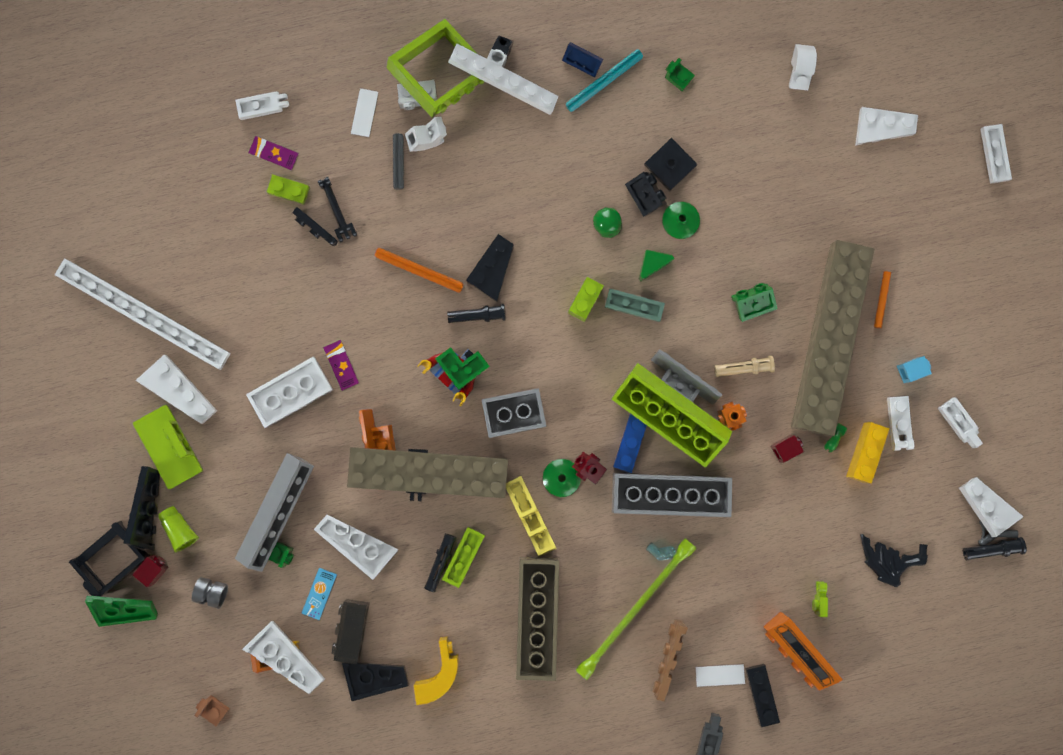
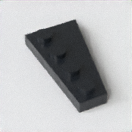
[123,466,160,551]

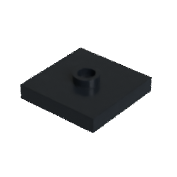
[644,137,698,191]

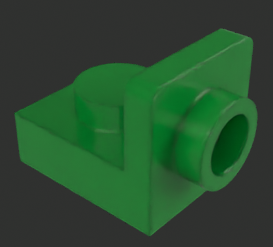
[665,58,695,91]
[268,541,294,568]

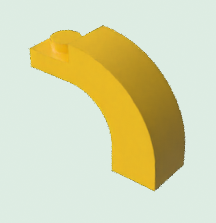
[413,636,459,705]

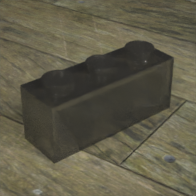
[331,599,370,664]

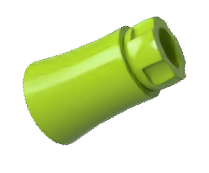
[158,506,199,553]

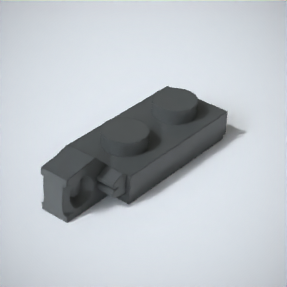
[696,713,723,755]

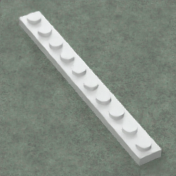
[55,258,231,370]

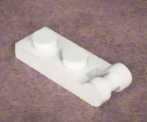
[887,396,914,451]

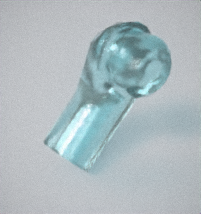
[646,542,676,561]

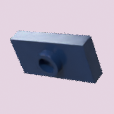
[562,42,604,78]

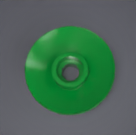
[662,201,700,239]
[543,459,581,497]

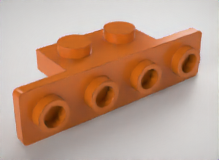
[359,409,396,450]

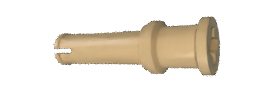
[714,355,775,377]

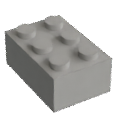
[482,388,546,438]

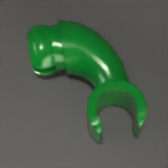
[824,423,847,452]

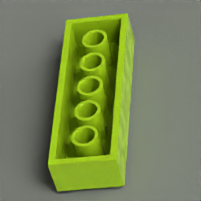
[611,363,732,468]

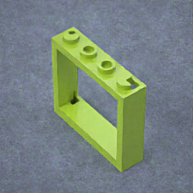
[386,19,484,118]

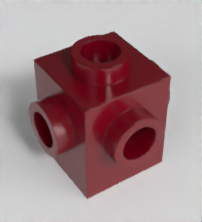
[572,452,607,485]

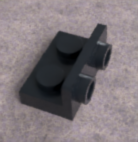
[625,172,667,217]

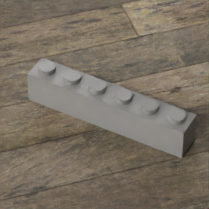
[235,453,314,572]

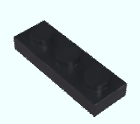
[745,664,780,728]

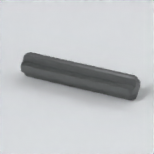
[393,133,404,190]

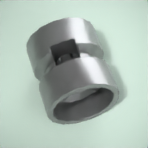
[191,577,228,609]

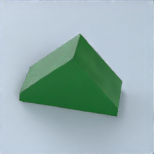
[639,250,675,282]

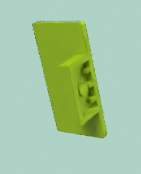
[133,405,203,489]

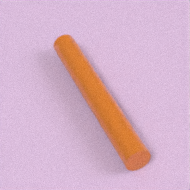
[874,271,891,328]

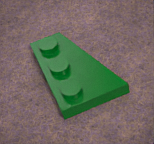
[85,596,158,627]

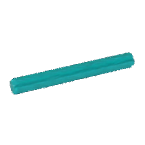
[566,49,643,112]

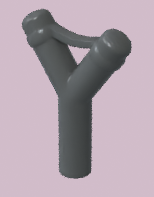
[978,520,1019,546]

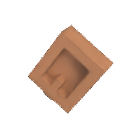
[194,695,230,726]

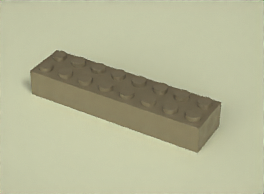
[347,447,508,498]

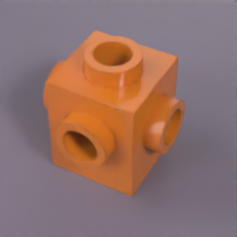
[717,402,747,431]

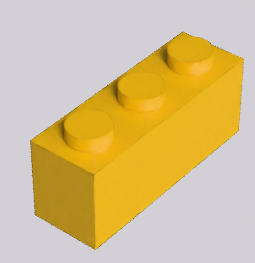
[846,422,890,484]

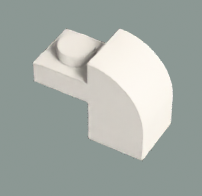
[789,44,817,90]
[405,117,447,152]

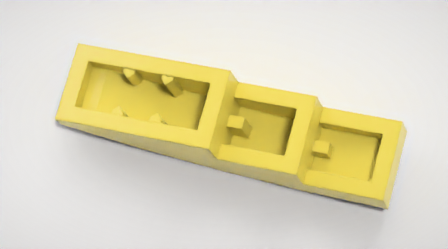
[506,476,557,557]

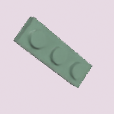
[604,289,665,322]

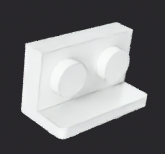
[397,80,437,110]

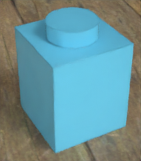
[897,356,932,383]

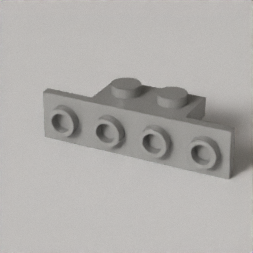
[651,349,722,405]

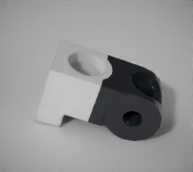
[487,35,513,68]

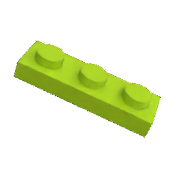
[442,527,485,588]

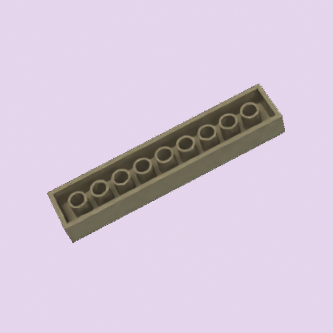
[791,240,875,436]

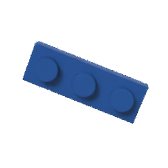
[613,413,647,473]

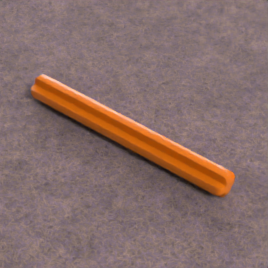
[375,248,464,293]

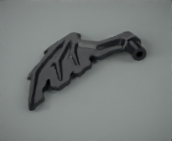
[860,534,928,587]

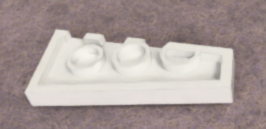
[136,355,217,424]

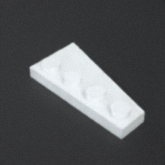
[314,515,398,580]
[242,621,325,694]

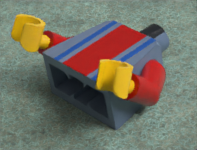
[417,349,475,406]

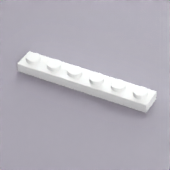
[448,44,559,115]

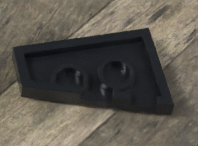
[466,234,514,302]
[342,662,409,702]

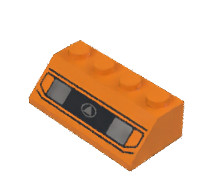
[763,612,843,691]

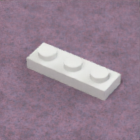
[980,124,1012,184]

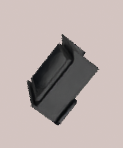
[69,521,151,597]

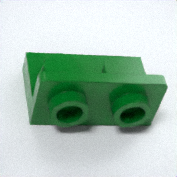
[731,283,778,322]

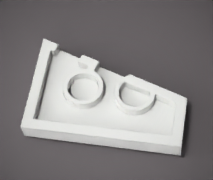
[855,107,918,146]
[959,477,1023,538]

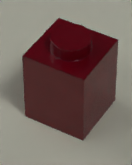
[771,435,804,463]
[132,555,169,587]

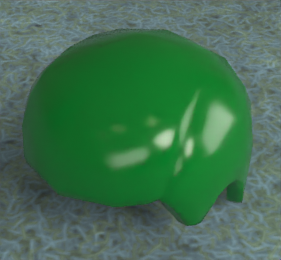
[593,207,622,238]

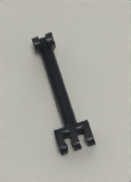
[318,177,357,242]

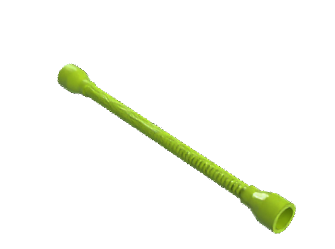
[576,538,696,680]

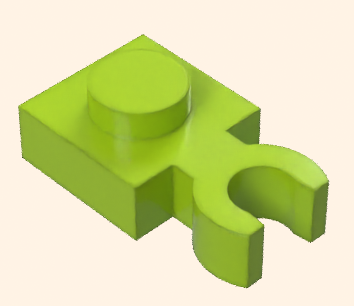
[812,581,828,617]

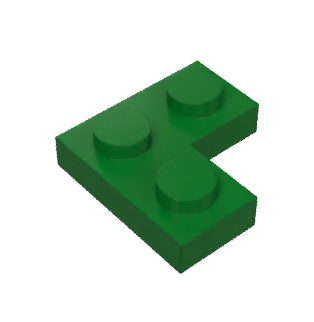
[435,347,490,390]

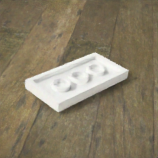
[246,357,333,428]

